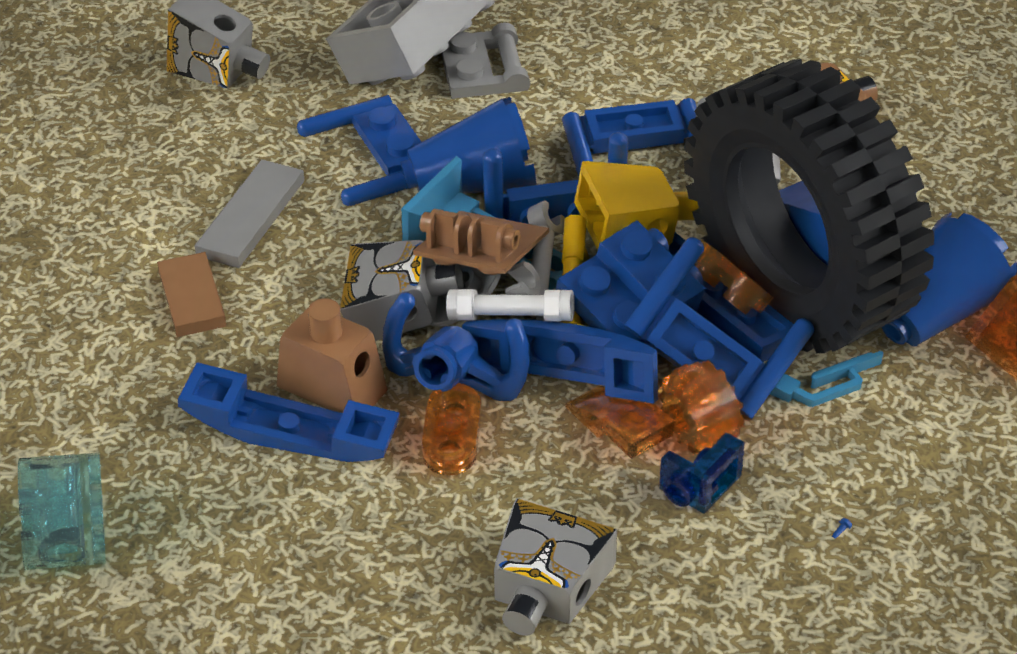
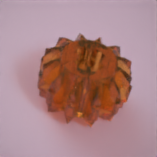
[658,360,745,455]

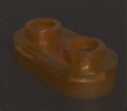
[694,239,774,315]
[422,383,481,476]

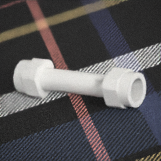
[446,289,574,322]

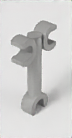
[505,200,565,322]

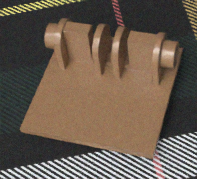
[413,208,549,275]

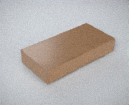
[157,252,227,337]

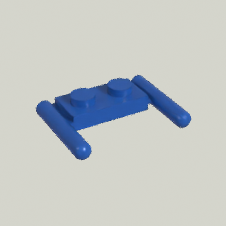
[297,95,421,206]
[562,98,697,177]
[483,132,628,224]
[624,237,814,419]

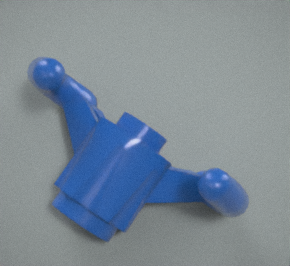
[382,292,530,401]

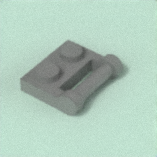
[441,22,531,99]

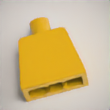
[574,161,699,250]

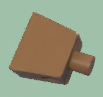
[277,298,388,413]

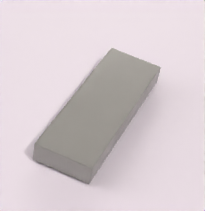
[194,159,305,268]

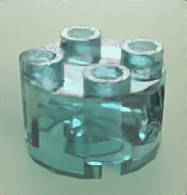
[18,453,106,570]

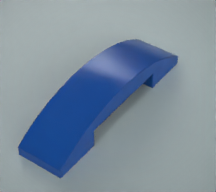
[462,319,658,404]
[178,362,399,462]

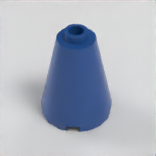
[400,97,537,194]
[882,212,1017,346]

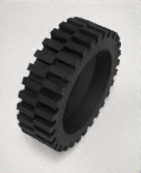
[684,59,934,354]

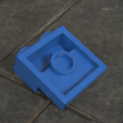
[555,220,706,343]

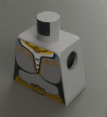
[167,0,270,89]
[340,240,464,341]
[494,498,617,636]

